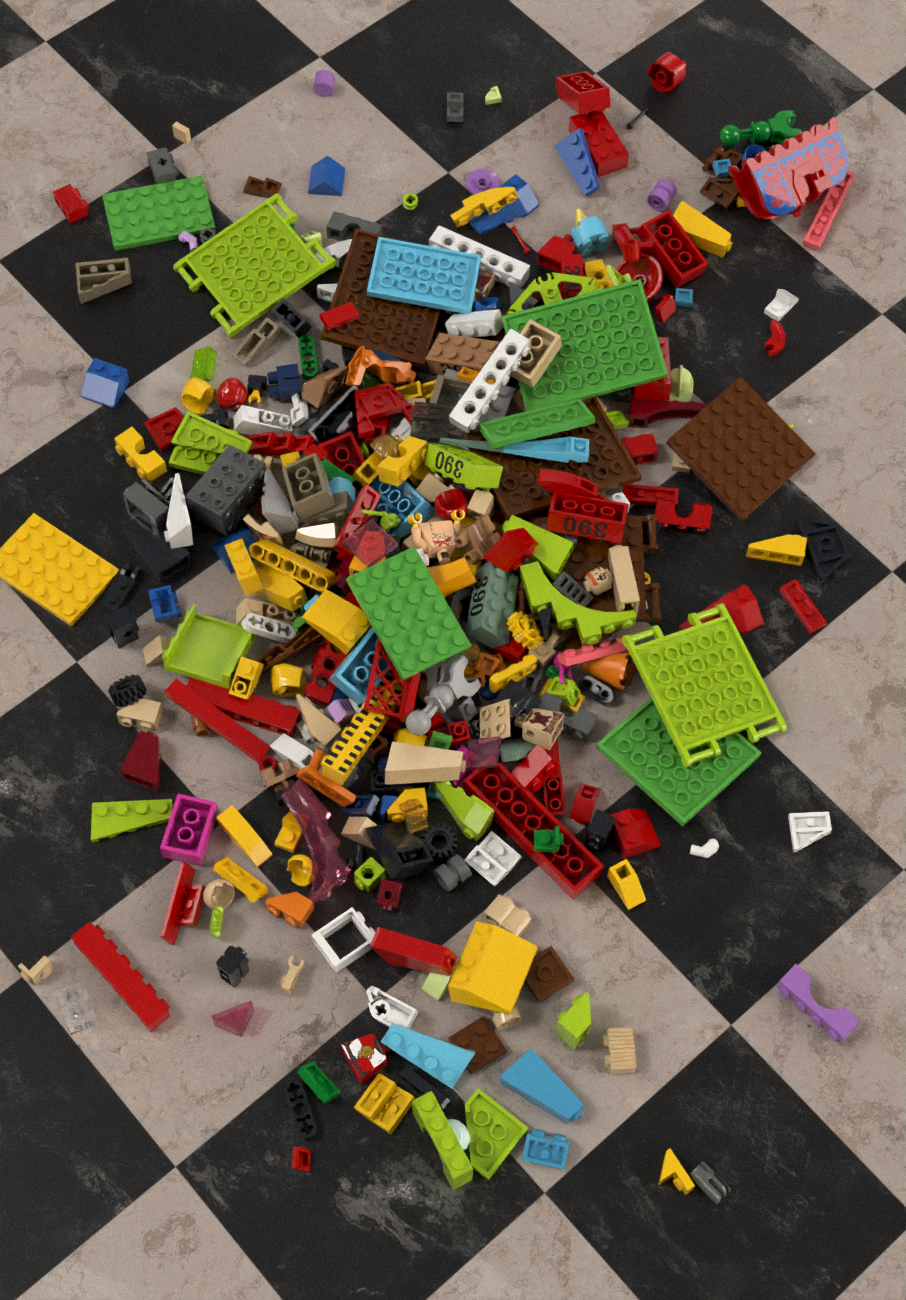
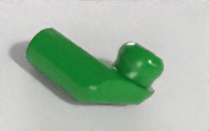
[546,665,568,679]

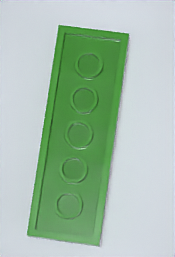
[478,398,595,449]

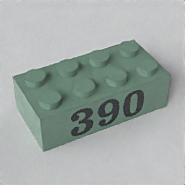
[465,562,519,649]

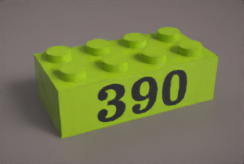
[424,443,503,490]

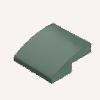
[483,738,537,762]

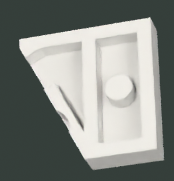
[788,812,832,852]

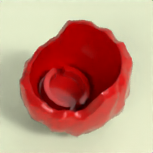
[434,489,468,522]

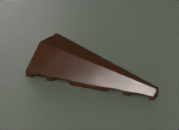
[257,624,325,675]

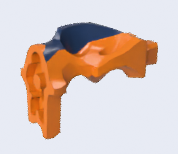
[345,346,416,386]

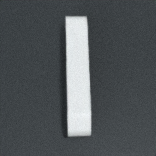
[242,613,296,643]

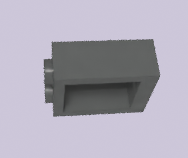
[123,482,169,534]

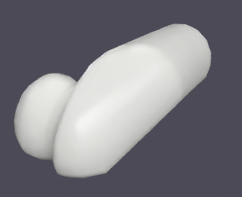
[690,839,719,858]

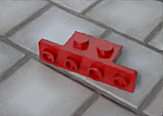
[160,862,206,945]

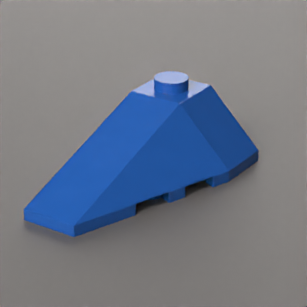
[468,174,539,234]

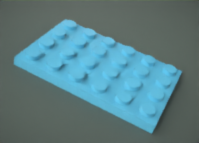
[366,237,481,314]

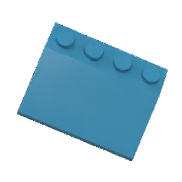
[355,475,436,538]

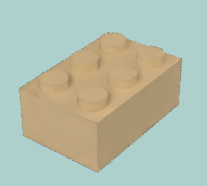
[501,319,562,388]

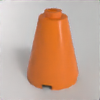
[580,653,635,691]

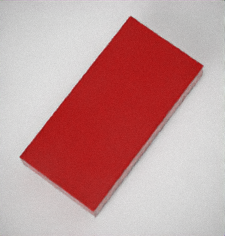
[319,302,359,330]

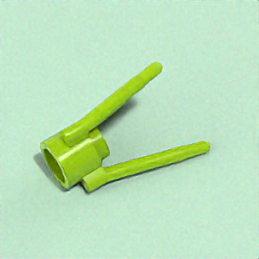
[361,510,401,535]

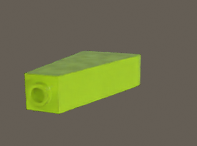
[502,515,574,581]

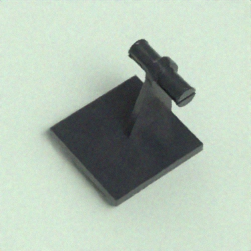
[492,679,542,732]

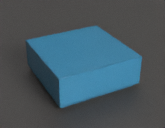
[712,159,732,178]
[675,288,693,307]

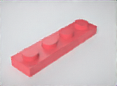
[557,635,636,666]

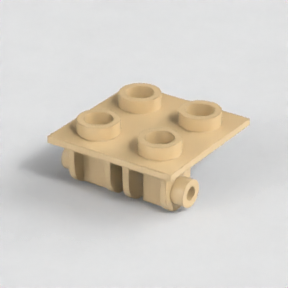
[480,699,515,746]

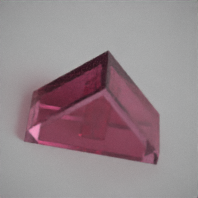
[212,1001,254,1037]

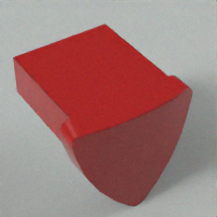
[654,294,676,323]

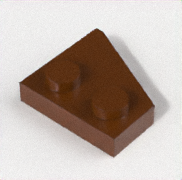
[700,177,740,210]

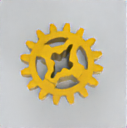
[507,611,544,650]

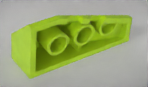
[429,781,494,841]

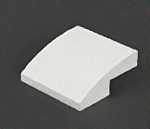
[464,831,523,886]

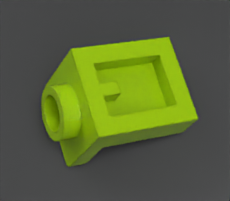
[605,410,630,430]
[547,677,580,706]

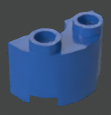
[148,585,182,622]

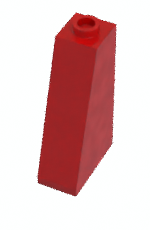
[370,927,457,976]

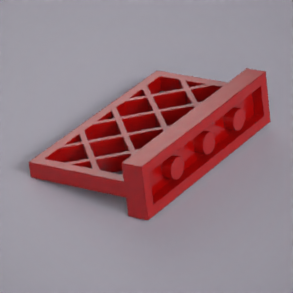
[363,638,421,723]

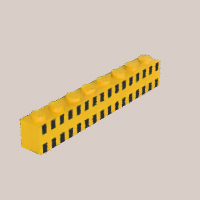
[321,668,421,785]

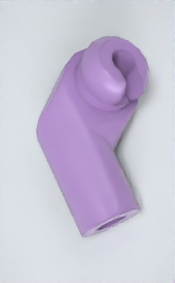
[178,231,198,252]

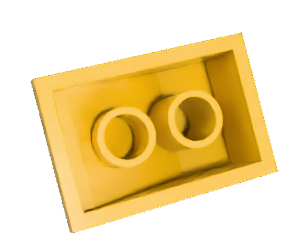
[301,589,371,655]

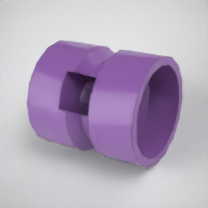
[647,179,677,211]

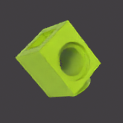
[354,857,386,893]

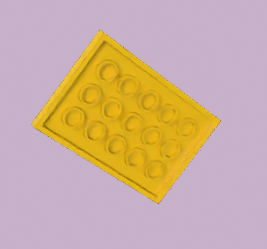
[0,513,120,627]

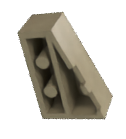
[75,258,132,304]

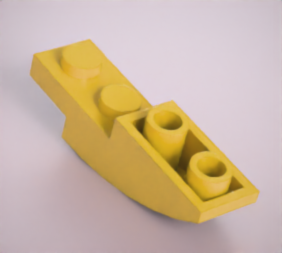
[450,187,519,228]

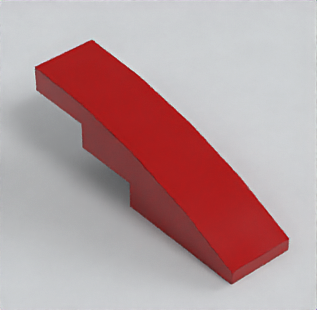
[244,431,314,456]

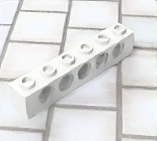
[429,226,530,288]
[449,329,530,433]

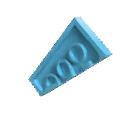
[381,1023,475,1089]

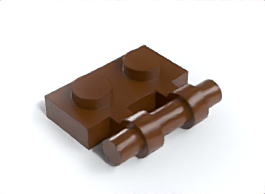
[702,145,743,179]

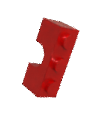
[654,498,713,531]

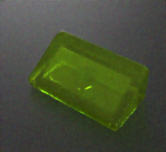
[190,346,217,382]

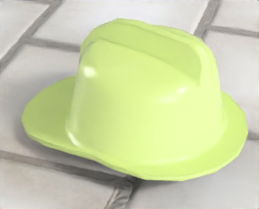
[669,365,693,402]

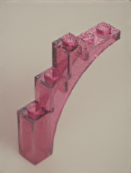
[281,778,350,903]

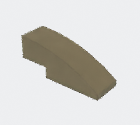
[232,317,283,366]

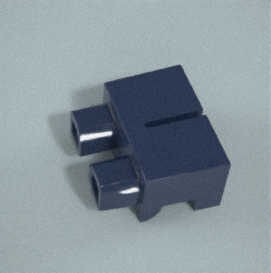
[267,363,302,403]

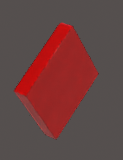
[144,407,184,452]

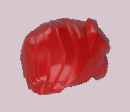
[216,377,248,412]

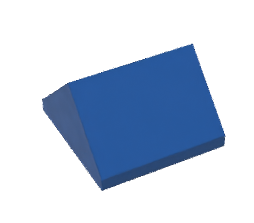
[308,155,345,196]
[211,527,256,574]

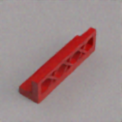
[333,484,381,561]

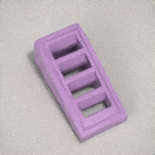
[327,699,356,724]

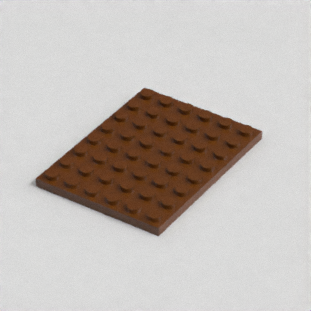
[320,228,441,368]
[462,397,642,521]

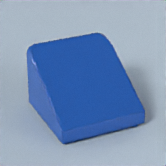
[380,795,397,822]

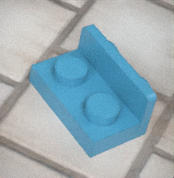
[522,1129,570,1170]

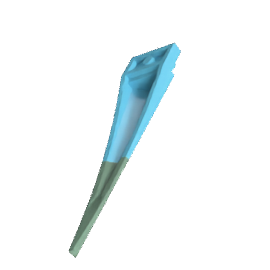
[439,437,589,463]

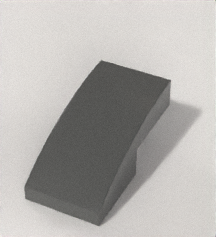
[447,92,463,122]

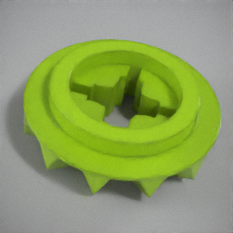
[210,905,224,938]

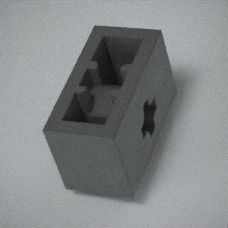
[147,147,179,184]

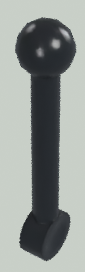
[627,106,649,129]

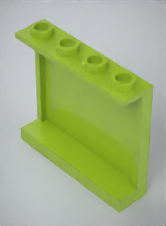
[162,604,258,689]

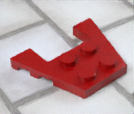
[355,383,425,438]

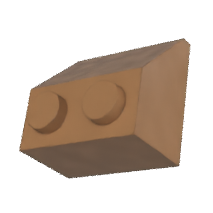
[301,366,348,408]

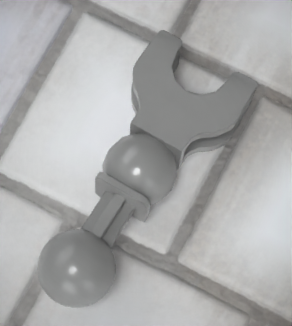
[406,654,481,736]

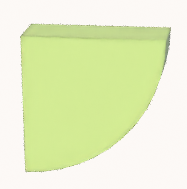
[485,86,502,105]

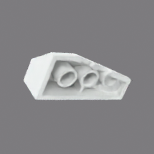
[164,473,193,549]

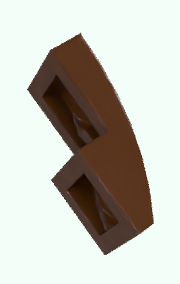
[243,176,282,198]

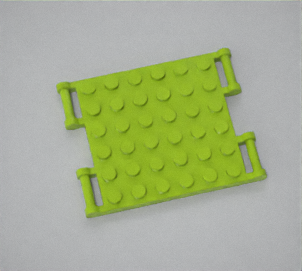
[173,193,337,339]
[622,603,787,767]

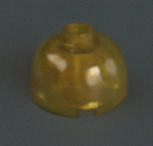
[370,433,403,459]

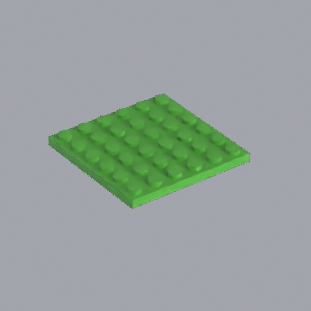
[595,698,761,826]

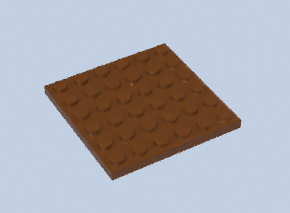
[666,376,816,522]

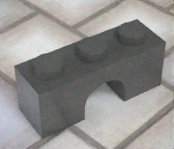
[326,211,382,241]
[537,692,598,742]

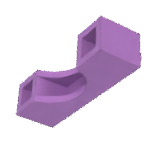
[777,964,860,1044]

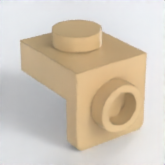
[18,956,54,985]

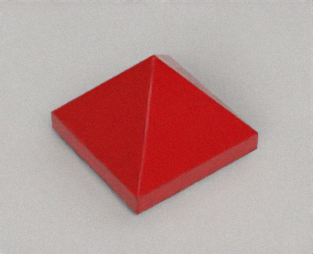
[291,1146,310,1172]

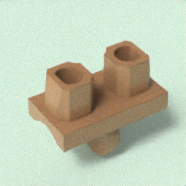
[261,759,299,792]

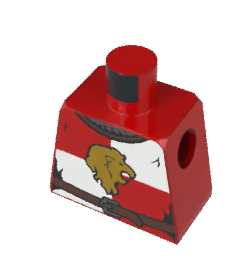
[341,1034,392,1085]

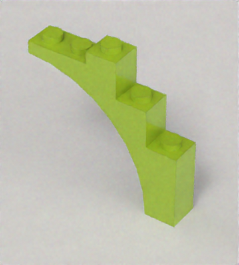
[520,561,637,645]

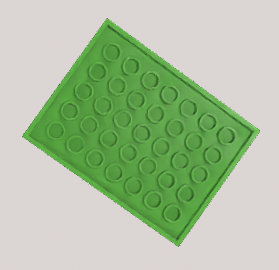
[501,279,668,411]

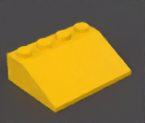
[448,921,538,1014]

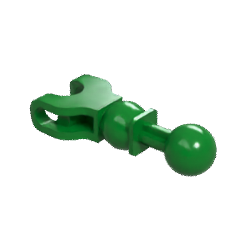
[720,110,802,146]

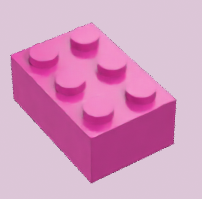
[160,794,219,866]

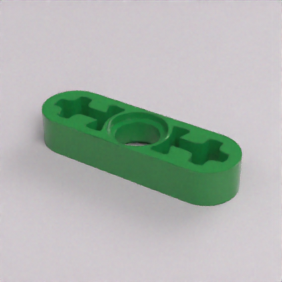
[298,334,318,381]

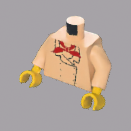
[408,510,465,565]

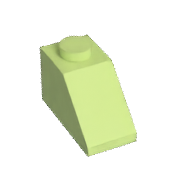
[422,957,460,1001]

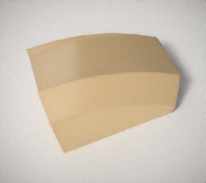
[295,523,342,552]

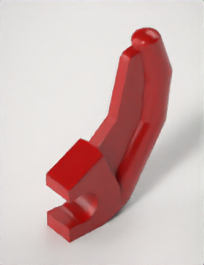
[764,319,786,357]

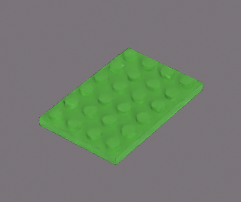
[102,175,216,251]
[346,546,472,681]

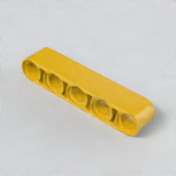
[249,539,336,592]

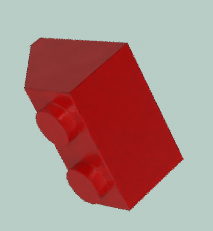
[483,528,539,572]
[610,809,661,859]

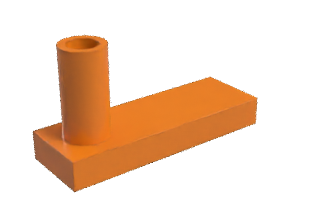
[296,749,356,807]

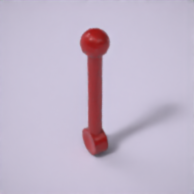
[511,226,530,254]

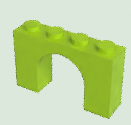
[412,1091,473,1190]

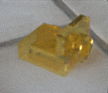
[399,798,429,834]

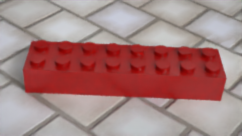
[463,756,604,900]

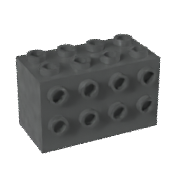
[185,445,267,536]

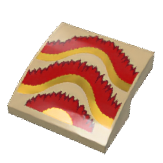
[243,514,286,547]

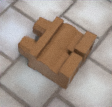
[454,514,501,563]

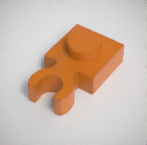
[472,652,500,689]

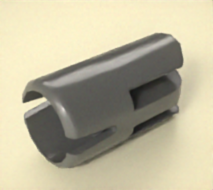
[689,1161,731,1204]

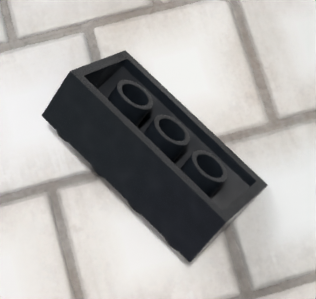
[297,385,359,446]

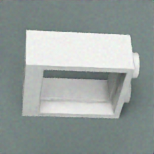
[312,907,375,973]

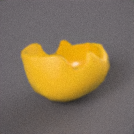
[287,854,317,887]

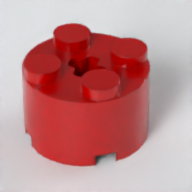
[648,52,686,92]

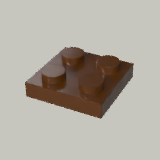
[525,946,575,1003]
[448,1016,507,1075]

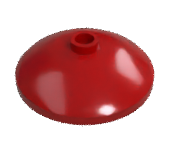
[616,254,663,301]

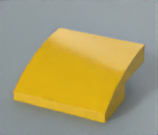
[354,1073,415,1134]

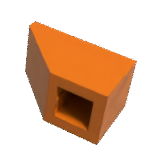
[266,892,315,928]

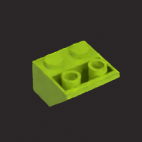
[556,992,591,1050]

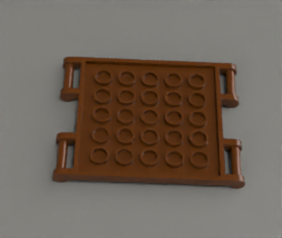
[517,514,662,623]

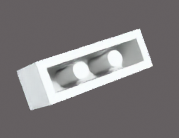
[445,309,504,337]

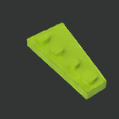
[171,411,253,454]

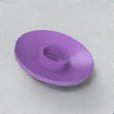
[466,169,500,195]

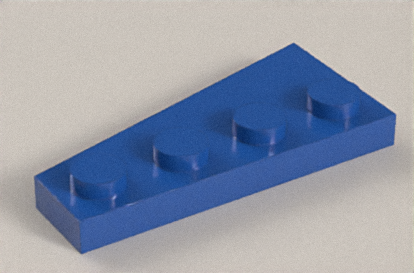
[554,129,601,196]

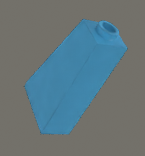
[499,1048,584,1124]

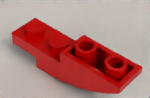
[537,469,609,500]
[541,739,566,815]

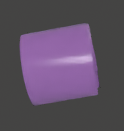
[313,70,335,97]

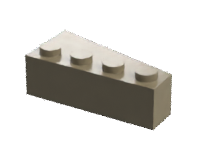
[282,491,354,538]

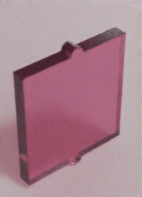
[465,736,502,770]

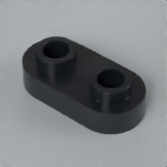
[578,674,616,704]

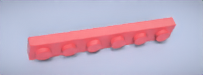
[803,171,855,251]

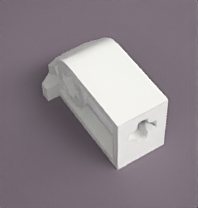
[366,986,418,1028]

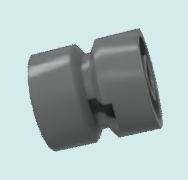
[433,854,472,892]

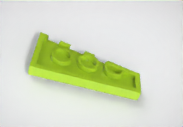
[91,799,173,843]

